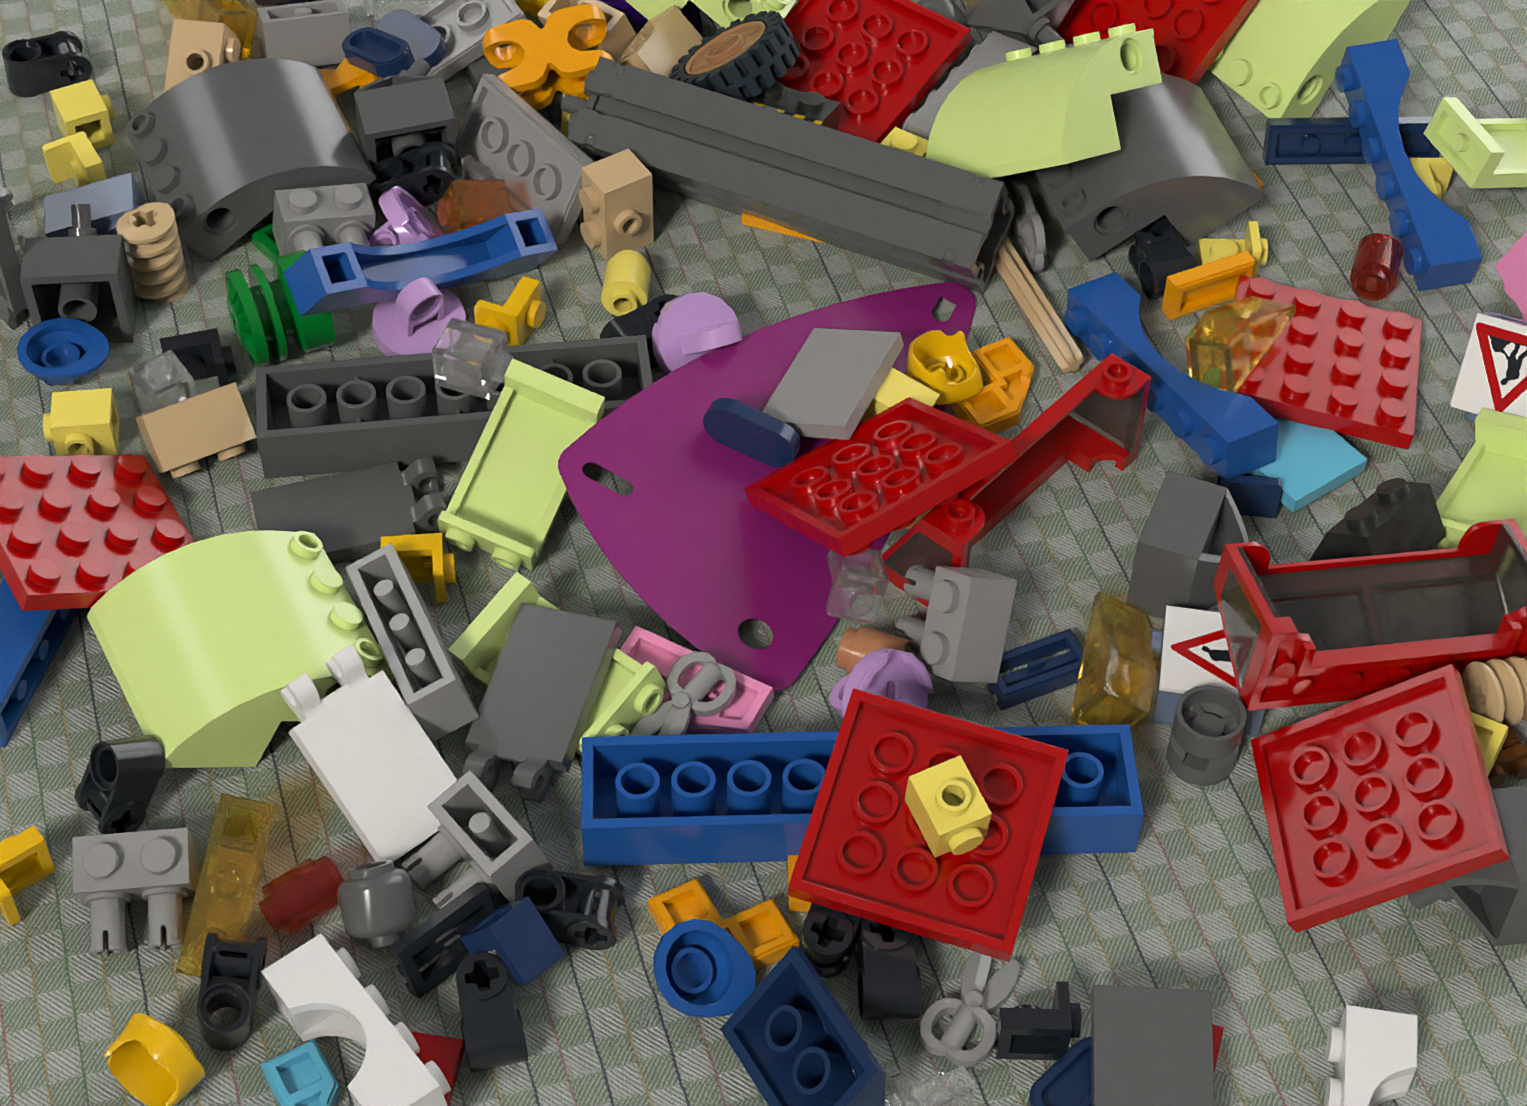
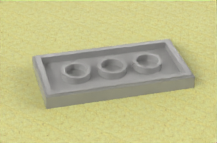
[456,73,594,245]

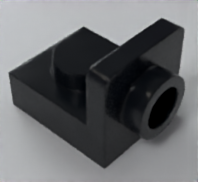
[160,328,236,387]
[995,981,1081,1060]

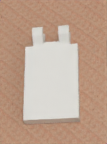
[280,644,457,862]

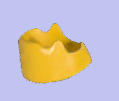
[905,330,983,405]
[104,1013,205,1106]

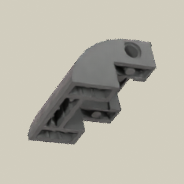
[124,58,376,262]
[1034,73,1266,262]

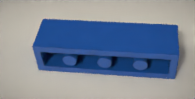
[0,575,80,748]

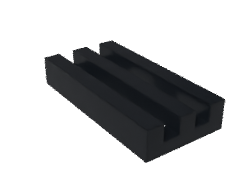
[387,882,497,999]

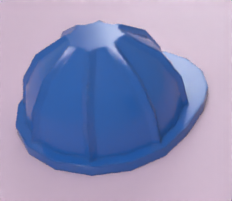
[16,317,110,387]
[653,919,756,1018]

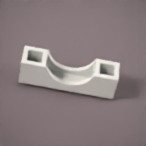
[261,934,451,1106]
[1324,1005,1418,1106]

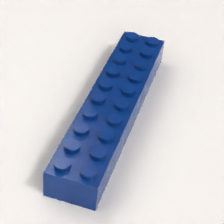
[581,724,1144,866]

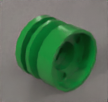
[225,250,336,367]

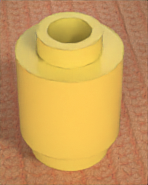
[601,250,651,316]

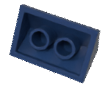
[720,946,886,1106]

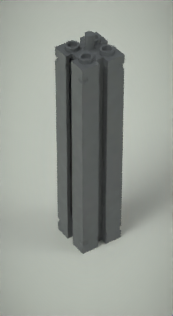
[561,56,1015,294]

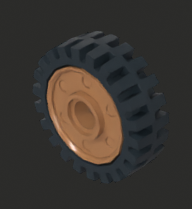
[669,10,800,102]

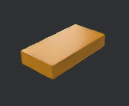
[1161,250,1255,320]

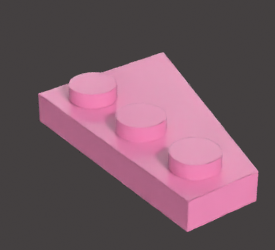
[620,626,774,734]

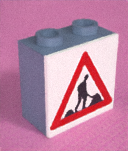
[1450,312,1527,422]
[1144,605,1265,737]

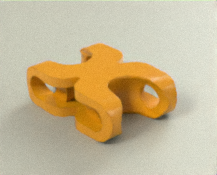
[482,4,614,111]

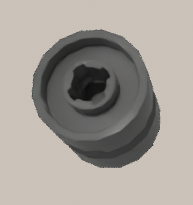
[1166,685,1247,786]

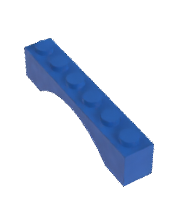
[1335,39,1483,292]
[283,208,558,317]
[1064,272,1279,479]

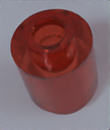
[1350,233,1403,301]
[258,855,344,935]

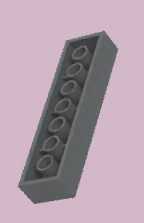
[256,335,653,479]

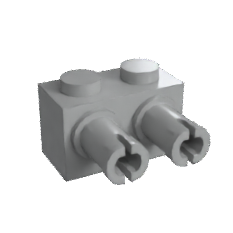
[257,0,351,69]
[272,183,376,256]
[894,564,1017,683]
[401,770,554,909]
[72,827,200,956]

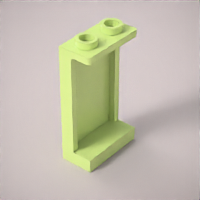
[1423,97,1527,189]
[438,358,605,571]
[1431,408,1527,580]
[448,572,667,756]

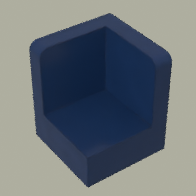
[1217,473,1282,518]
[460,896,565,986]

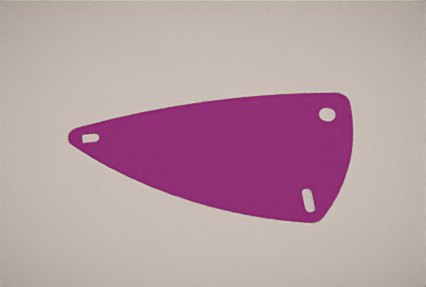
[558,282,976,692]

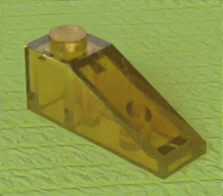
[1185,296,1296,393]
[1070,591,1156,729]

